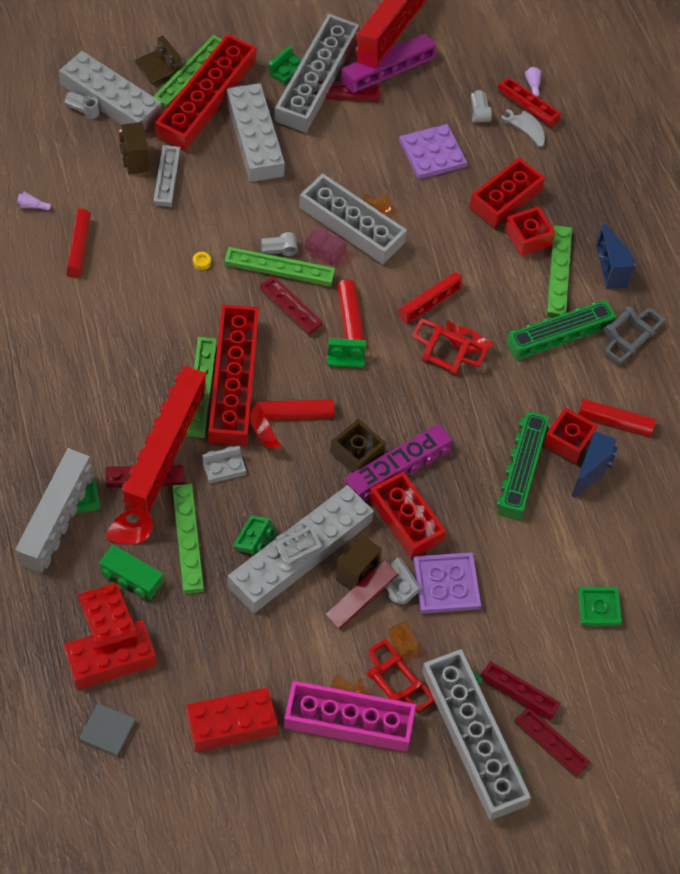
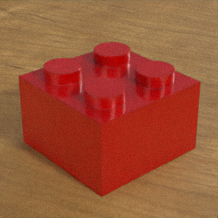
[505,206,556,256]
[543,407,598,464]

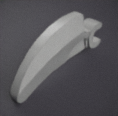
[501,110,545,148]

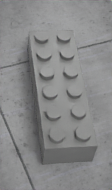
[59,51,162,131]
[227,83,285,182]
[299,173,407,265]
[15,448,94,574]

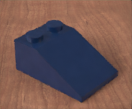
[596,224,635,289]
[572,431,618,498]

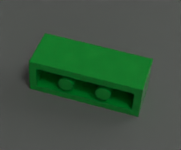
[99,545,163,601]

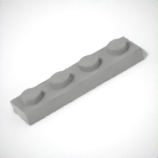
[154,145,180,207]

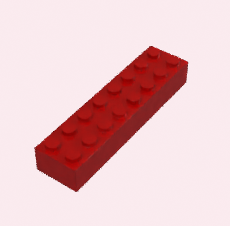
[356,0,427,68]
[155,33,257,151]
[209,304,259,447]
[122,365,206,512]

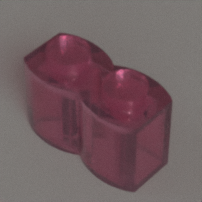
[305,227,347,265]

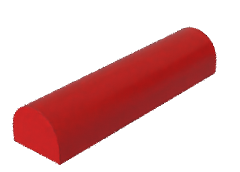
[497,77,561,128]
[66,208,91,278]
[398,272,462,324]
[337,279,364,340]
[257,399,334,421]
[578,399,656,438]

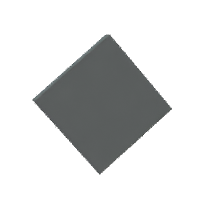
[79,703,136,758]

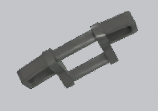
[604,306,665,365]

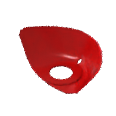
[446,320,494,354]
[249,402,284,449]
[105,507,153,545]

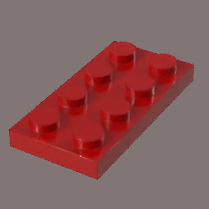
[77,583,137,648]

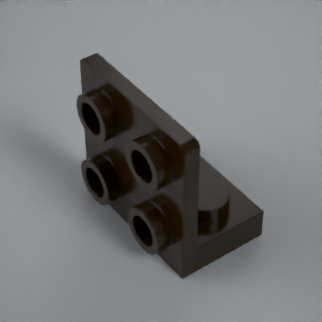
[135,35,181,84]

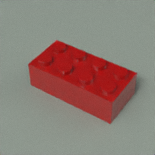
[469,157,545,228]
[369,471,446,559]
[64,620,156,690]
[186,687,278,752]

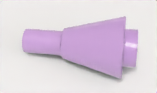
[525,67,541,97]
[17,191,51,211]

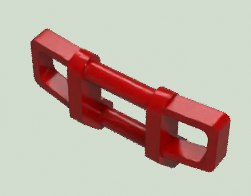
[413,319,487,376]
[367,639,435,713]

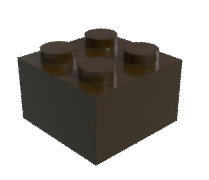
[118,122,149,174]
[330,418,386,473]
[336,535,382,591]

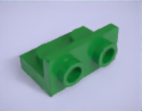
[268,45,302,85]
[327,338,366,368]
[233,515,277,556]

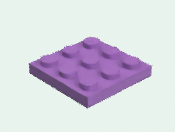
[399,124,467,180]
[413,553,481,614]

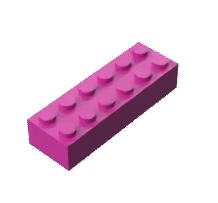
[284,681,416,752]

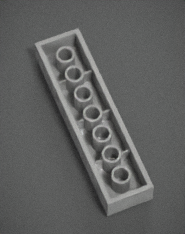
[274,14,359,133]
[227,485,374,614]
[422,649,531,821]

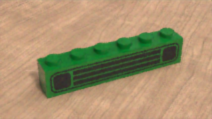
[506,300,616,360]
[496,411,549,521]

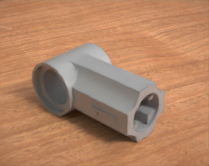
[471,90,492,123]
[64,92,100,119]
[261,232,298,256]

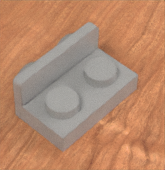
[202,446,246,484]
[272,524,322,564]
[386,557,422,604]

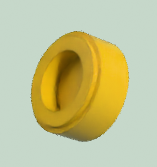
[193,252,211,270]

